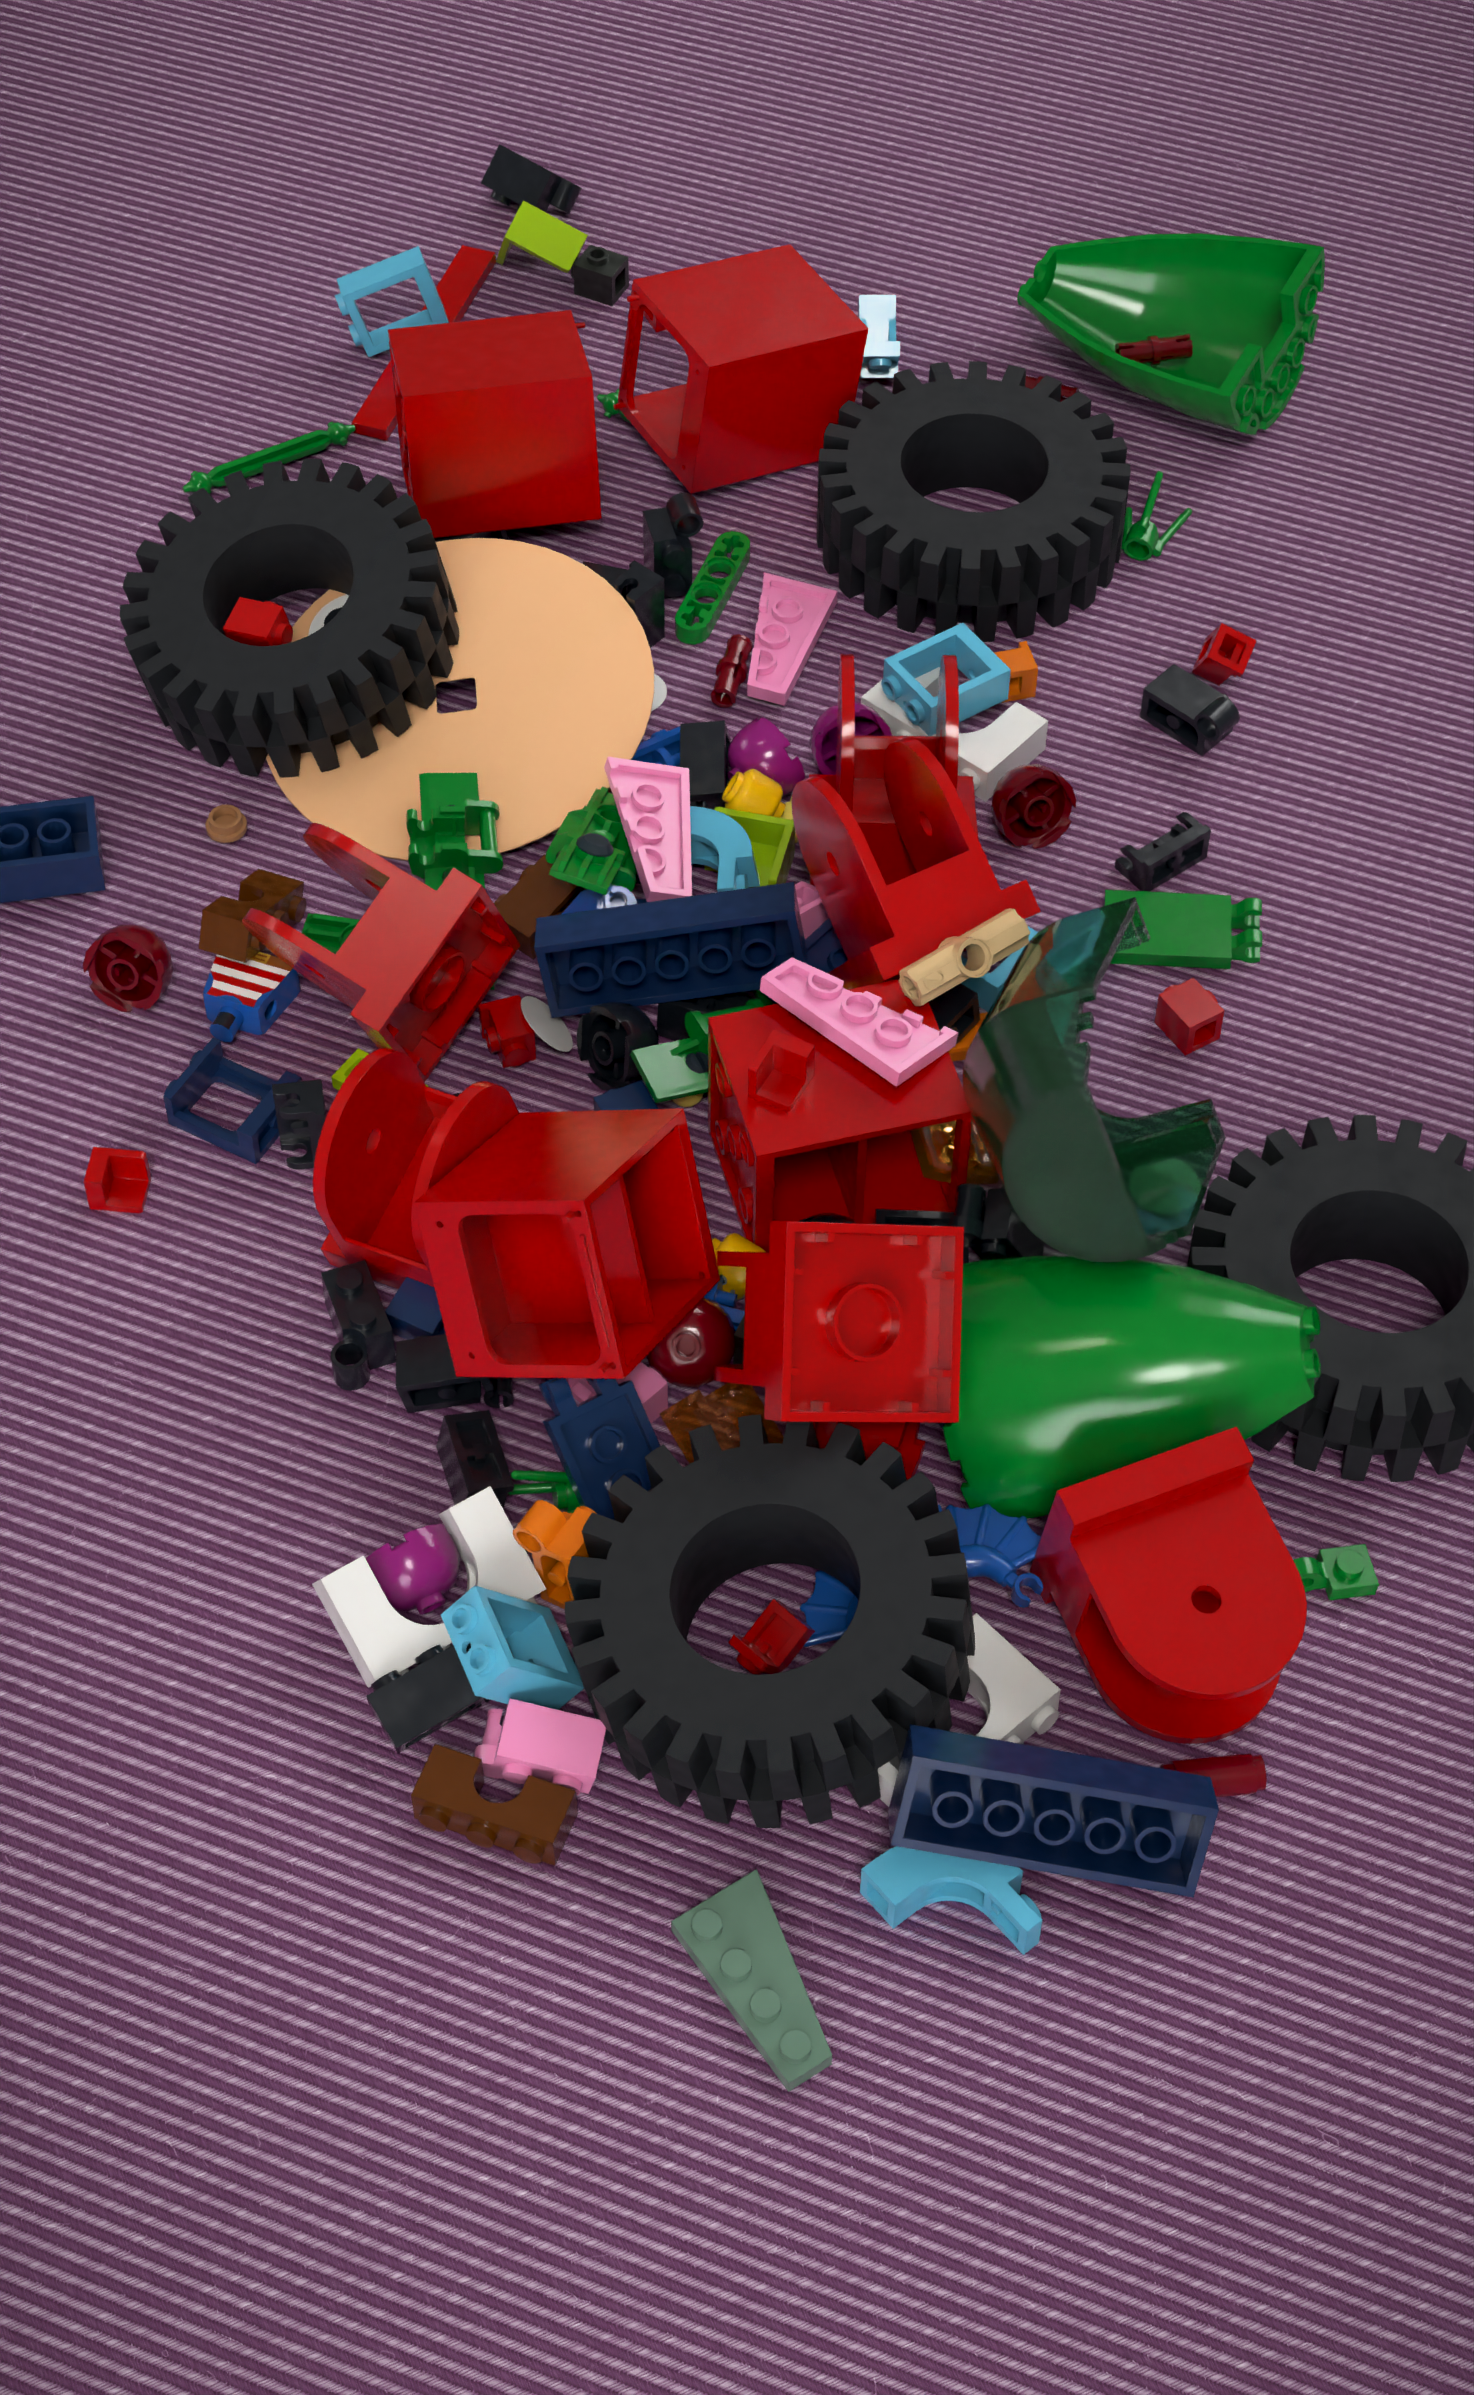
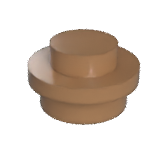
[205,804,247,843]

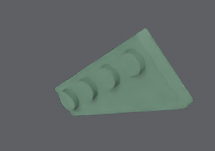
[671,1869,832,2092]

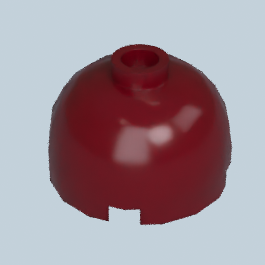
[991,764,1076,849]
[83,925,173,1012]
[646,1297,736,1387]

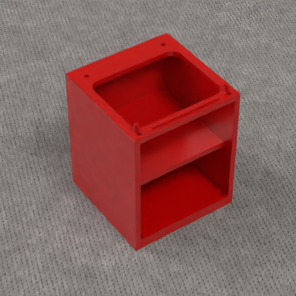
[613,244,869,494]
[388,310,602,538]
[708,979,981,1252]
[414,1108,720,1379]

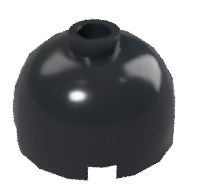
[576,1002,659,1090]

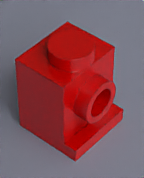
[1192,623,1257,686]
[478,994,536,1068]

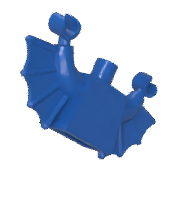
[800,1504,1043,1647]

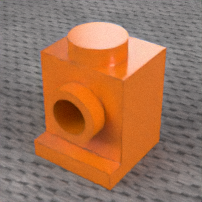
[994,641,1038,703]

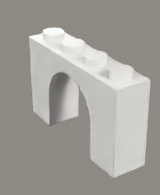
[861,667,1048,802]
[312,1486,546,1688]
[878,1613,1061,1807]

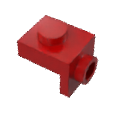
[728,1599,815,1675]

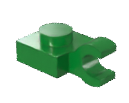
[1293,1544,1379,1600]

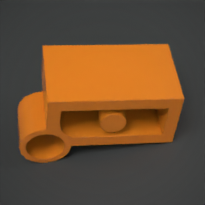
[513,1500,597,1609]

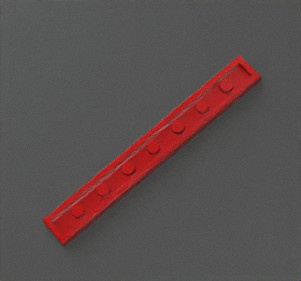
[351,245,496,441]

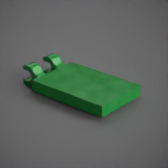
[1103,890,1262,969]

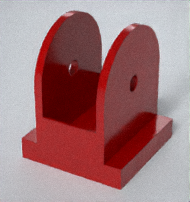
[809,654,978,886]
[792,737,1041,990]
[242,823,521,1083]
[313,1048,519,1289]
[714,1221,964,1423]
[1030,1426,1307,1744]

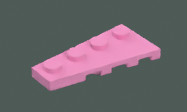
[747,572,838,706]
[604,757,692,902]
[759,957,959,1087]

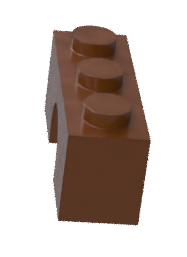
[199,869,306,963]
[411,1744,578,1866]

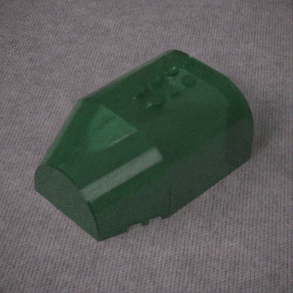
[963,897,1226,1263]

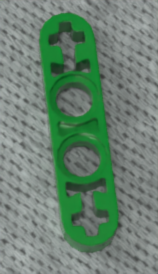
[675,531,750,645]

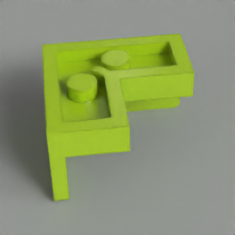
[496,200,588,273]
[705,807,795,888]

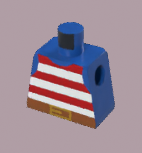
[203,952,300,1042]

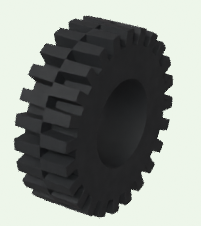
[817,361,1131,642]
[120,459,459,777]
[1187,1115,1474,1482]
[565,1414,975,1828]

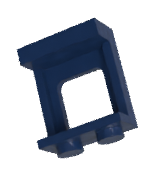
[163,1037,302,1164]

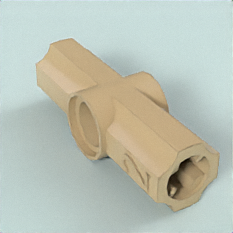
[898,908,1030,1006]

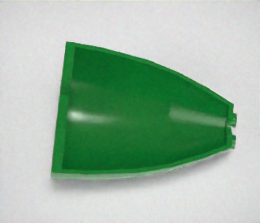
[1017,233,1325,435]
[943,1256,1321,1519]

